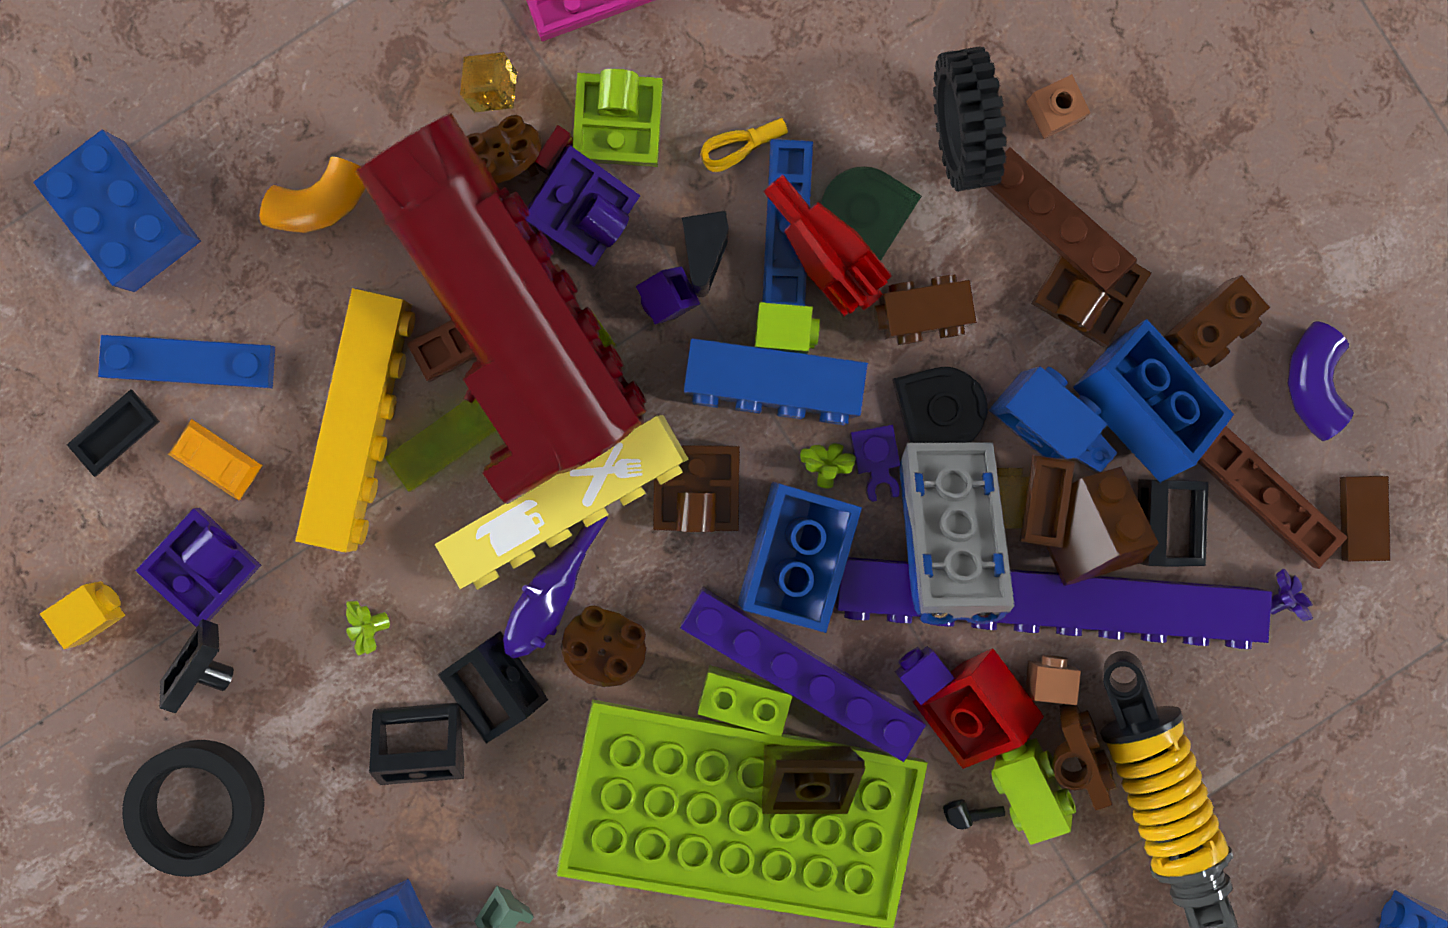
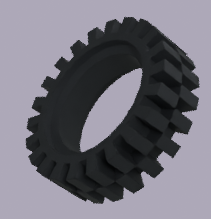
[933,47,1007,191]

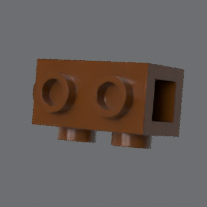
[874,274,977,345]
[1163,275,1270,368]

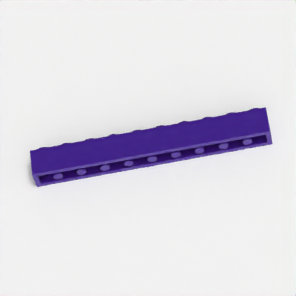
[835,557,1272,649]

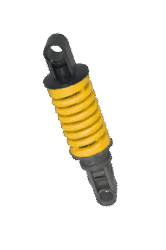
[1100,651,1239,928]

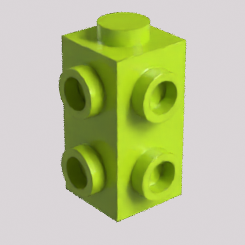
[991,738,1076,845]

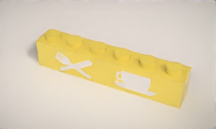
[435,415,689,590]

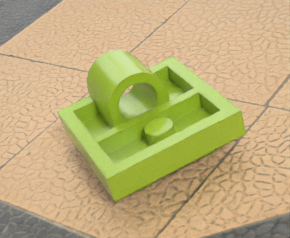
[573,69,663,167]

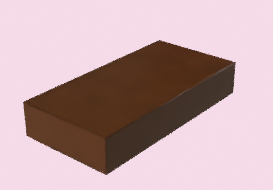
[1340,476,1390,562]

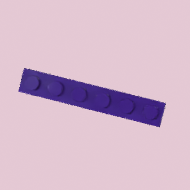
[680,587,926,762]

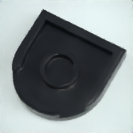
[892,367,988,443]

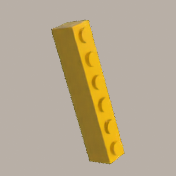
[295,288,415,553]

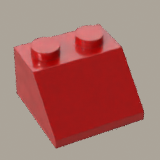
[912,648,1044,769]

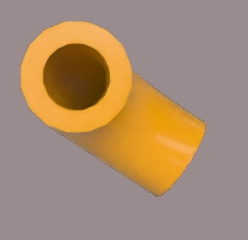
[259,157,366,233]

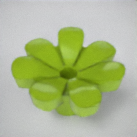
[800,443,856,489]
[346,601,390,656]

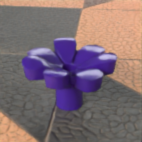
[1271,569,1313,622]

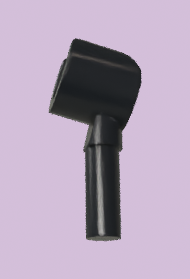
[943,799,1005,830]

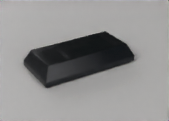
[67,389,160,477]

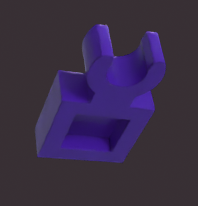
[850,425,900,502]

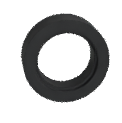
[122,740,264,877]

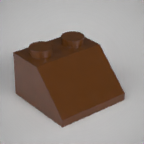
[1046,467,1159,586]

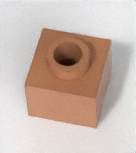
[1026,74,1090,139]
[1025,655,1081,705]

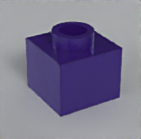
[636,266,701,324]
[894,646,955,705]

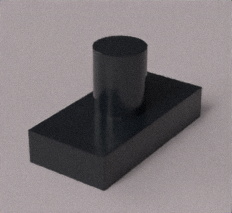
[159,619,234,714]

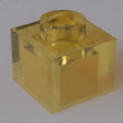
[460,52,517,113]

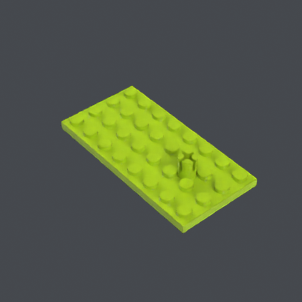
[557,699,928,928]

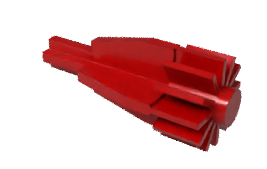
[763,174,892,317]

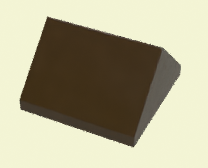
[762,745,866,814]

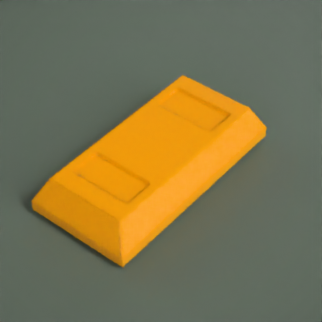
[168,419,263,501]

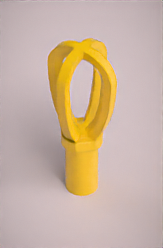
[700,118,788,172]

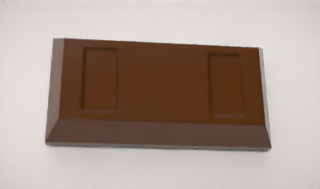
[1020,455,1075,548]

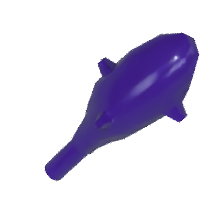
[503,516,608,658]

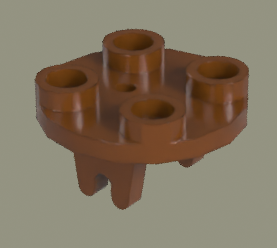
[466,115,542,190]
[561,605,647,687]

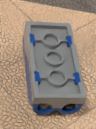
[899,442,1014,625]

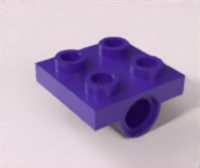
[526,145,641,267]
[135,508,262,627]

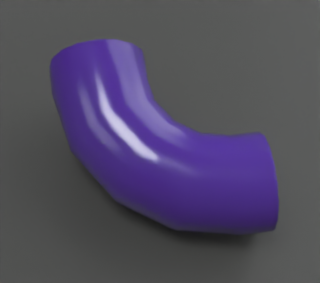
[1287,321,1354,441]

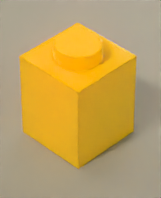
[40,581,125,649]

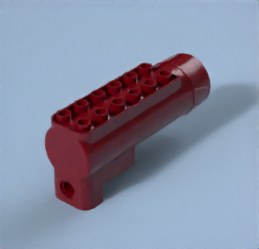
[355,113,647,504]

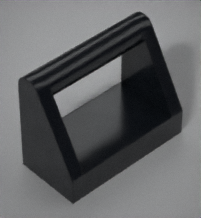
[682,211,729,297]
[1138,479,1209,567]
[438,631,549,744]
[369,702,464,785]

